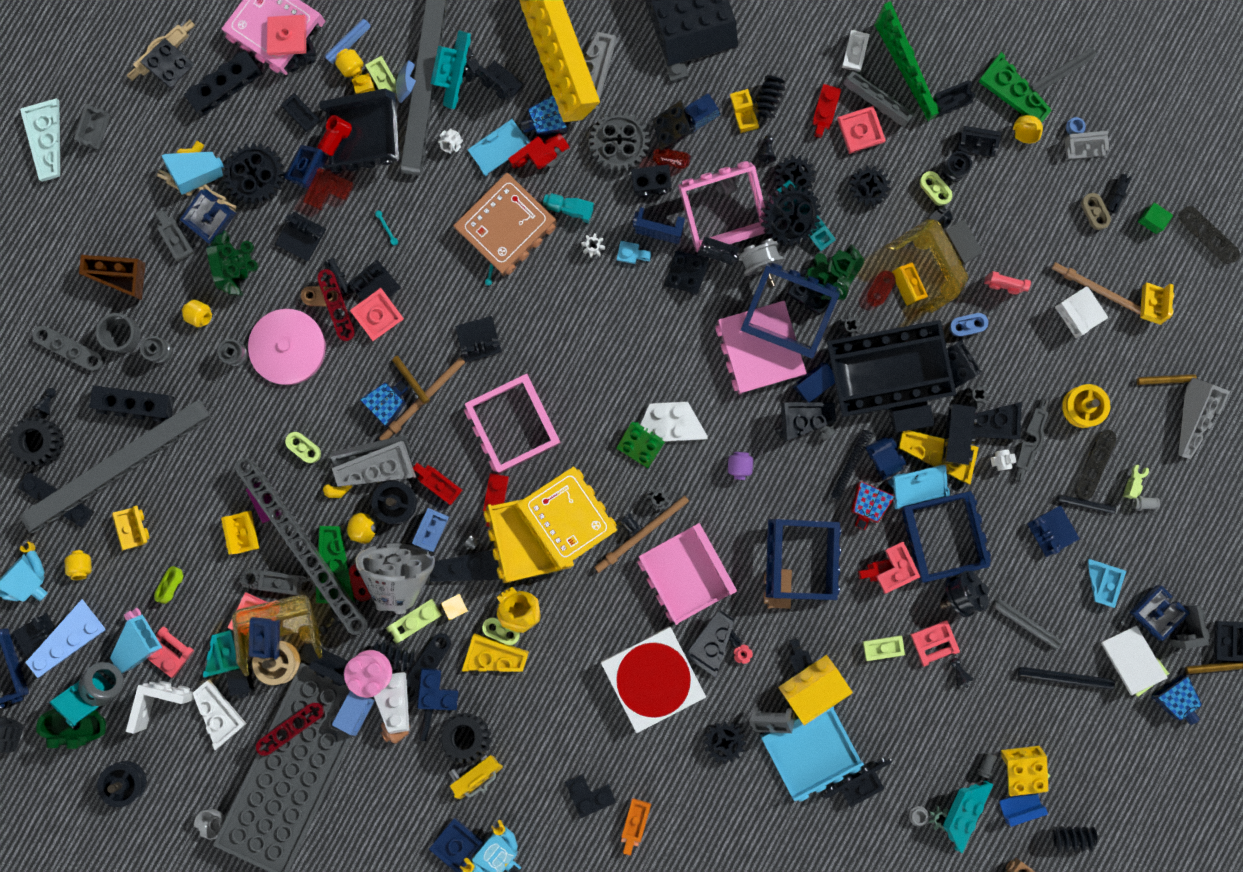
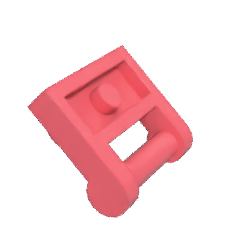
[984,271,1031,294]
[910,620,960,667]
[147,627,194,678]

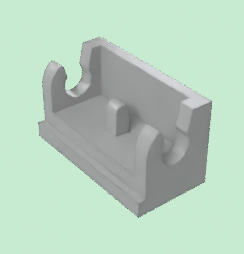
[1064,131,1109,160]

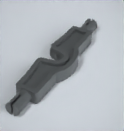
[1014,398,1049,481]

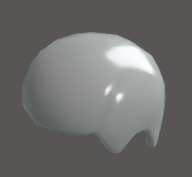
[194,809,225,840]

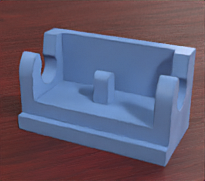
[412,508,449,552]
[332,691,375,736]

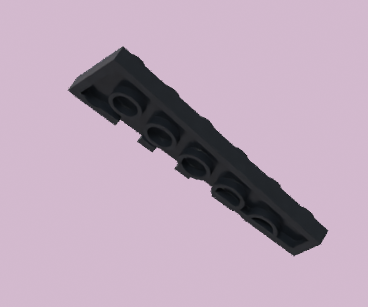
[430,550,548,582]

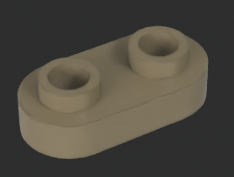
[1081,193,1111,230]

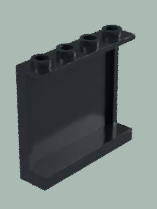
[319,88,399,174]

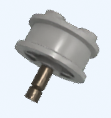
[739,238,784,288]

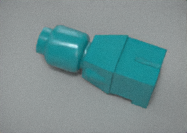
[543,193,594,224]

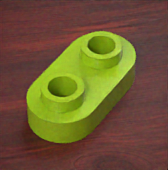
[154,566,183,604]

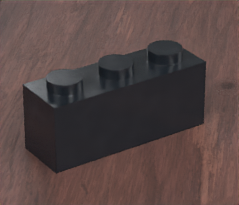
[942,404,978,466]

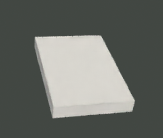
[1101,626,1167,696]

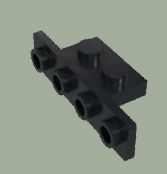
[300,642,349,686]
[822,757,893,808]

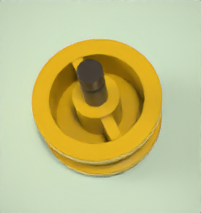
[1062,384,1110,428]

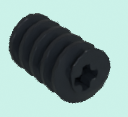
[754,75,786,119]
[373,640,415,672]
[1052,826,1098,852]

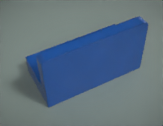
[999,793,1048,827]

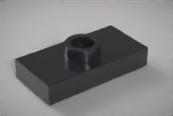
[281,93,321,134]

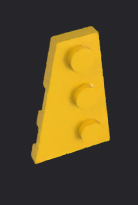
[462,634,529,672]

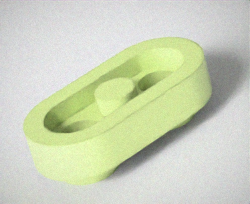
[920,171,952,206]
[285,432,321,463]
[482,617,520,645]

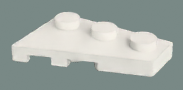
[374,672,409,734]
[193,679,246,750]

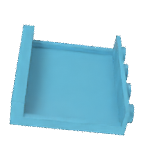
[760,706,864,802]

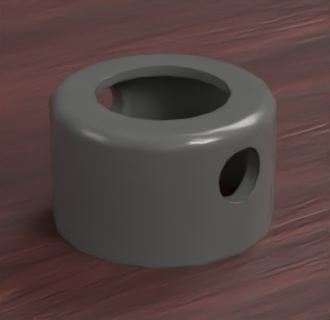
[96,313,141,354]
[78,662,124,707]

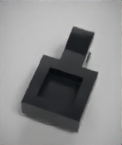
[789,638,813,675]

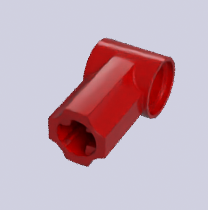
[317,115,352,156]

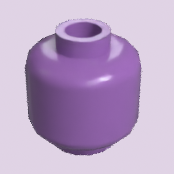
[728,452,753,480]

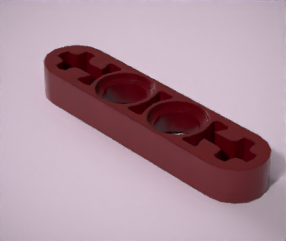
[317,269,354,341]
[256,702,324,756]

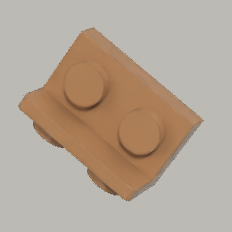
[764,569,792,608]

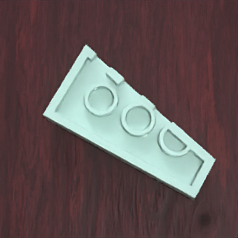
[20,98,60,182]

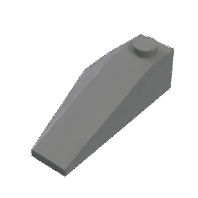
[1179,377,1230,459]

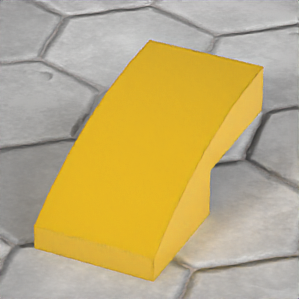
[730,89,759,133]

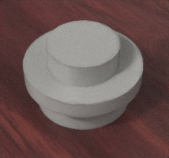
[909,806,929,826]

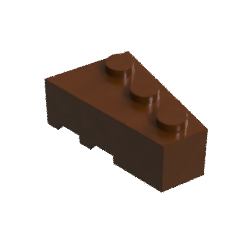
[79,255,146,300]

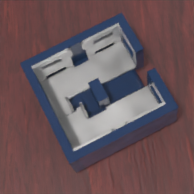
[180,189,236,244]
[1130,585,1190,641]

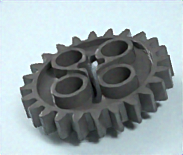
[589,110,650,173]

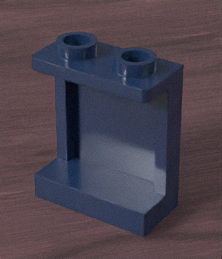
[633,207,685,245]

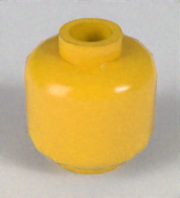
[335,48,364,78]
[182,300,212,327]
[64,550,92,580]

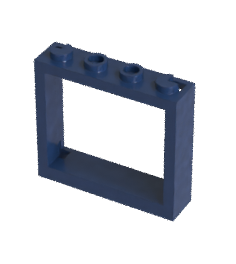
[740,262,840,359]
[900,491,991,583]
[765,519,841,600]
[0,628,29,708]

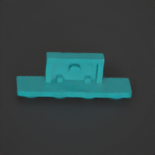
[430,30,471,109]

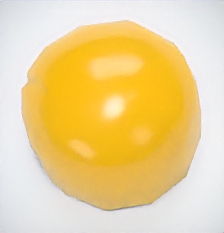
[1013,115,1043,144]
[347,513,375,544]

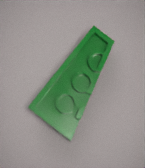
[316,526,355,604]

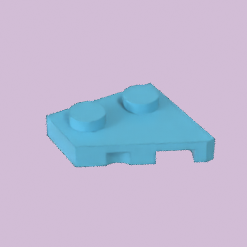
[1087,559,1126,608]

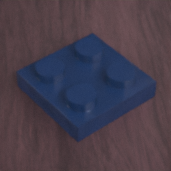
[429,818,485,872]

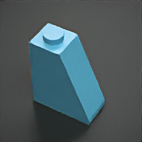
[162,152,224,194]
[110,614,162,673]

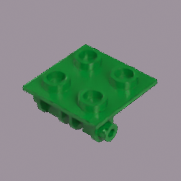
[616,422,665,469]

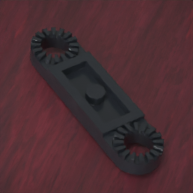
[406,633,451,702]

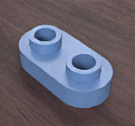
[949,313,988,337]

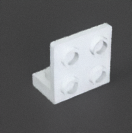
[1055,287,1108,338]

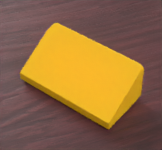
[892,262,928,306]

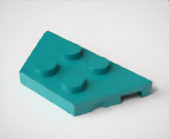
[943,781,993,854]

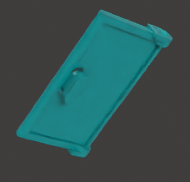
[50,672,115,727]

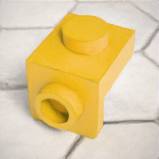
[352,73,375,94]

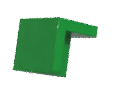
[1138,202,1173,234]

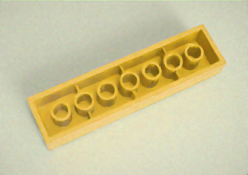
[519,0,600,122]

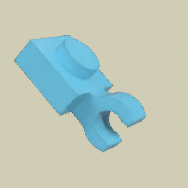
[617,241,651,264]

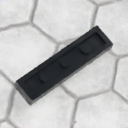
[18,472,95,528]

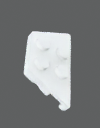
[640,402,708,442]

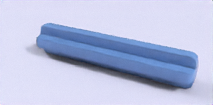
[325,19,370,63]

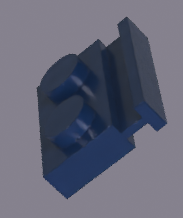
[249,617,280,660]

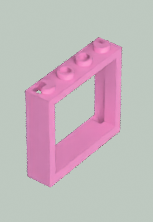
[678,161,765,253]
[464,374,561,474]

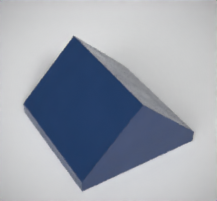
[284,145,327,191]

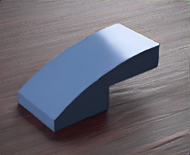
[396,60,416,103]

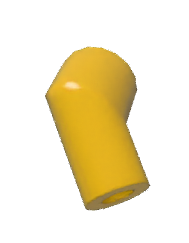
[176,140,204,153]
[323,484,353,498]

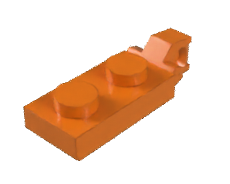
[621,798,651,856]

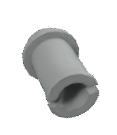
[1133,496,1160,511]

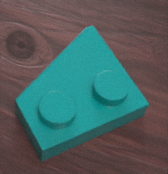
[203,630,242,677]

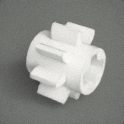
[438,129,463,154]
[581,233,605,258]
[991,449,1016,471]

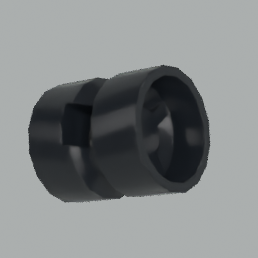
[942,151,972,182]

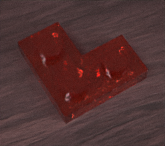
[303,168,354,211]

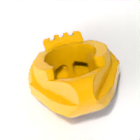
[497,587,541,633]

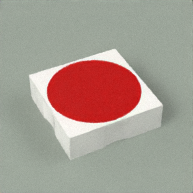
[601,626,706,733]

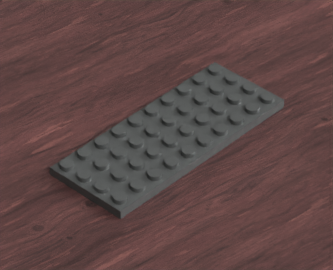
[213,663,371,872]

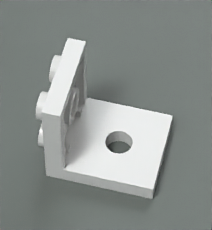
[126,681,194,734]

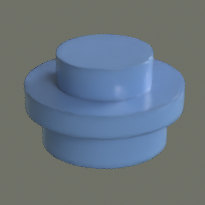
[1066,117,1085,134]

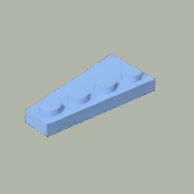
[26,599,106,678]

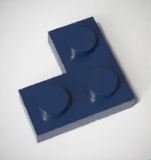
[417,668,458,710]

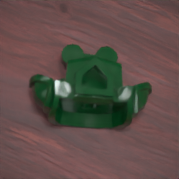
[206,230,259,296]
[805,244,865,301]
[36,708,106,749]

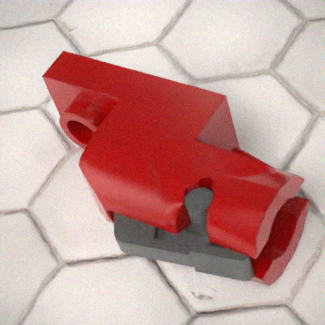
[508,133,570,169]

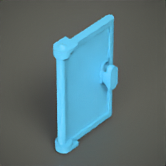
[467,119,531,177]
[893,464,950,509]

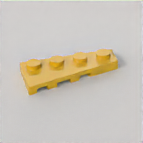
[898,430,979,485]

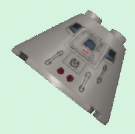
[355,543,435,614]

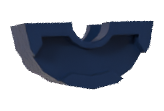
[865,437,906,481]

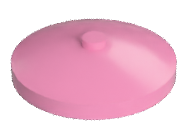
[248,309,326,385]

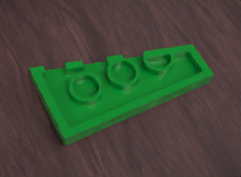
[978,52,1051,123]

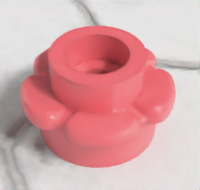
[734,645,753,664]

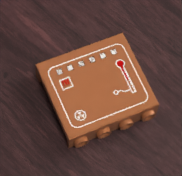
[454,173,557,277]

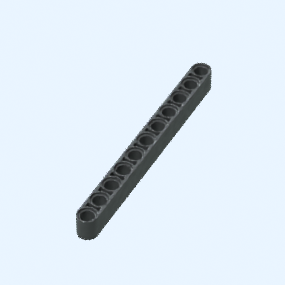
[401,0,448,176]
[19,400,211,533]
[235,458,368,635]

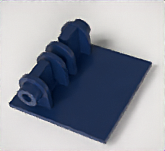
[1027,505,1080,557]

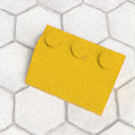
[778,655,853,726]

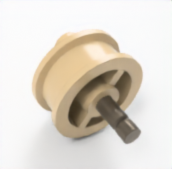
[252,641,300,685]

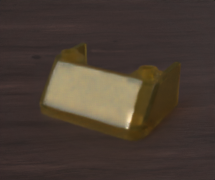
[885,219,968,313]
[232,595,323,676]

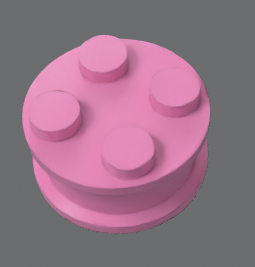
[344,650,392,698]

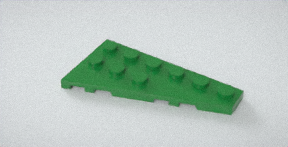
[874,1,939,122]

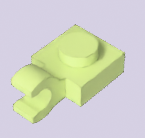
[1123,465,1149,499]

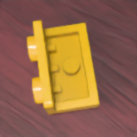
[1140,282,1174,325]
[112,506,149,551]
[221,511,259,555]

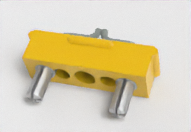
[449,755,503,799]

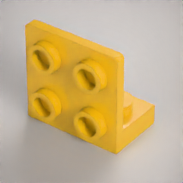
[1001,746,1048,796]

